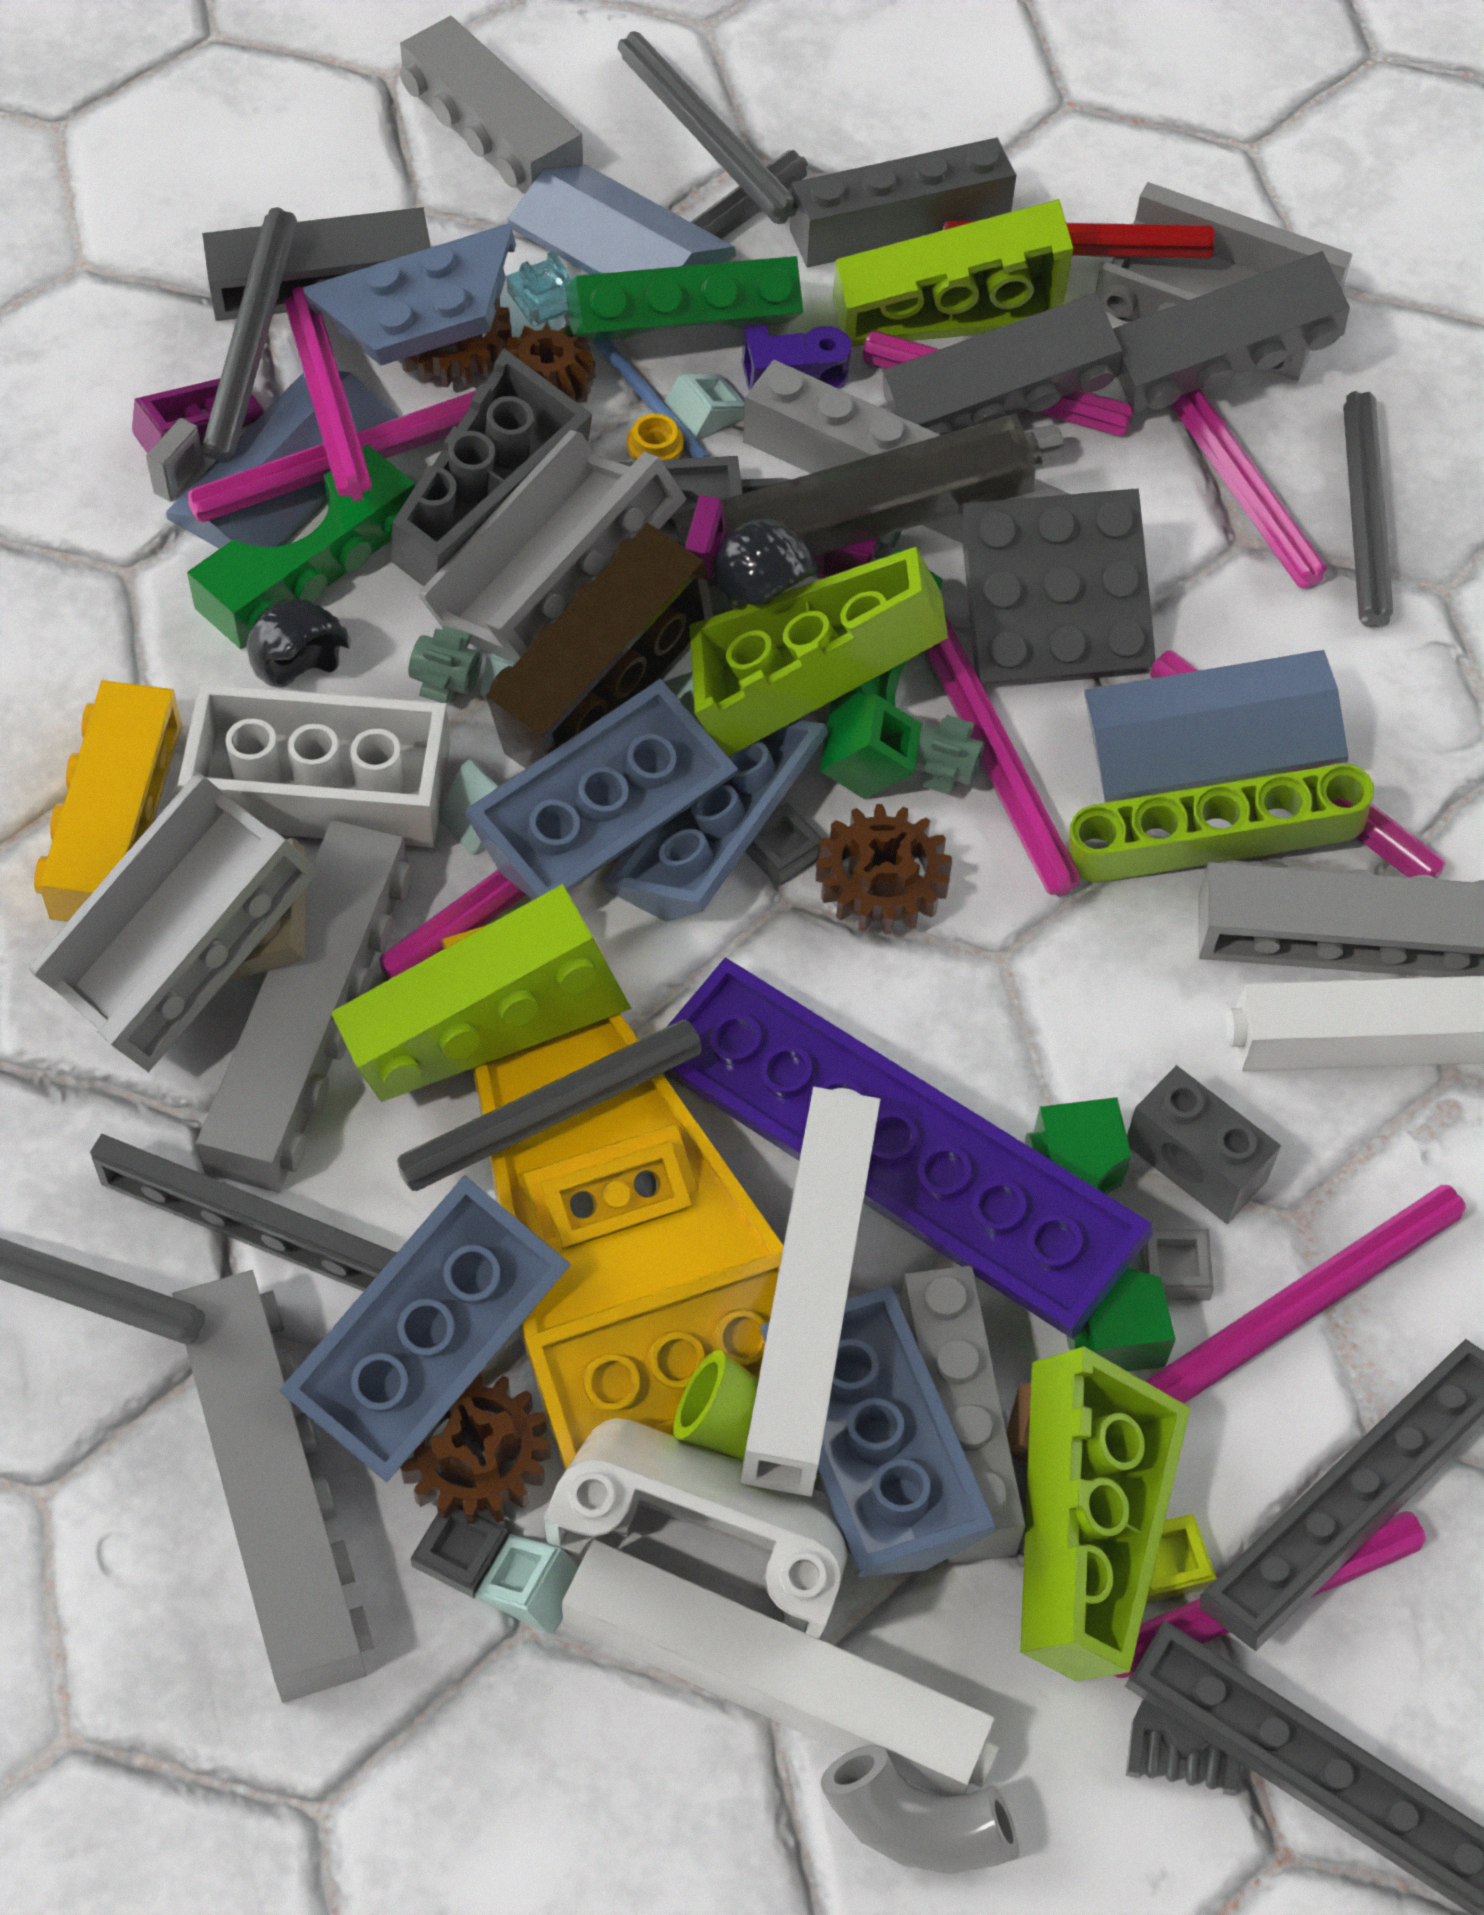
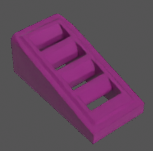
[132,378,264,454]

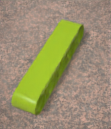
[1068,764,1374,882]

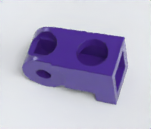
[741,325,852,391]

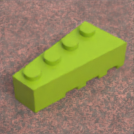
[833,199,1073,347]
[689,547,948,757]
[331,884,632,1102]
[1020,1346,1191,1681]

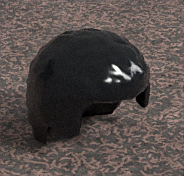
[714,518,819,609]
[246,599,351,688]

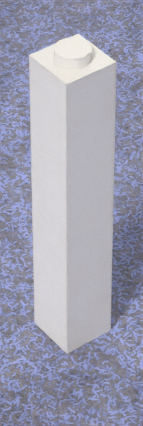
[1226,976,1484,1071]
[740,1087,880,1497]
[562,1539,1000,1797]

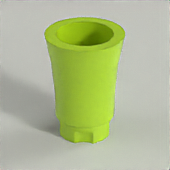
[673,1349,818,1478]

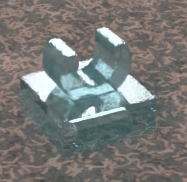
[506,251,571,327]

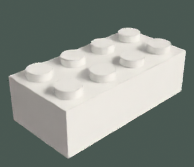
[177,683,450,848]

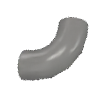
[820,1745,1019,1874]

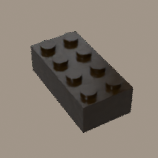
[485,522,713,769]

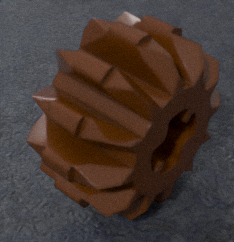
[505,321,596,403]

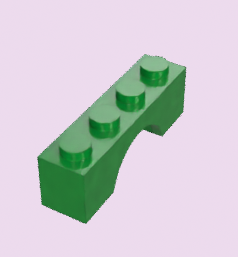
[565,256,804,342]
[187,444,415,650]
[819,550,943,799]
[1025,1097,1176,1372]

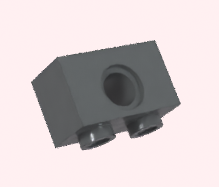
[1127,1065,1281,1224]

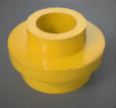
[627,413,684,461]

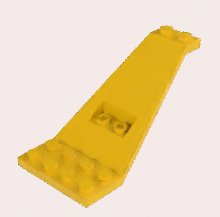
[441,925,784,1471]

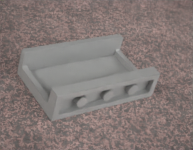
[1095,182,1353,381]
[419,430,686,664]
[29,773,320,1073]

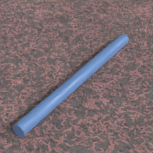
[592,340,710,458]

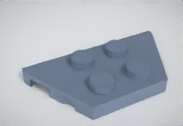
[303,223,516,366]

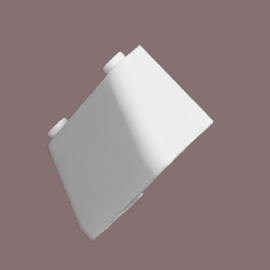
[544,1418,849,1639]

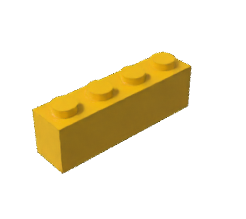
[34,680,182,922]

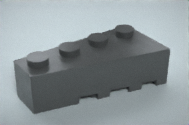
[391,348,592,587]

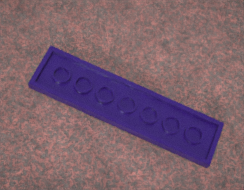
[663,957,1153,1339]

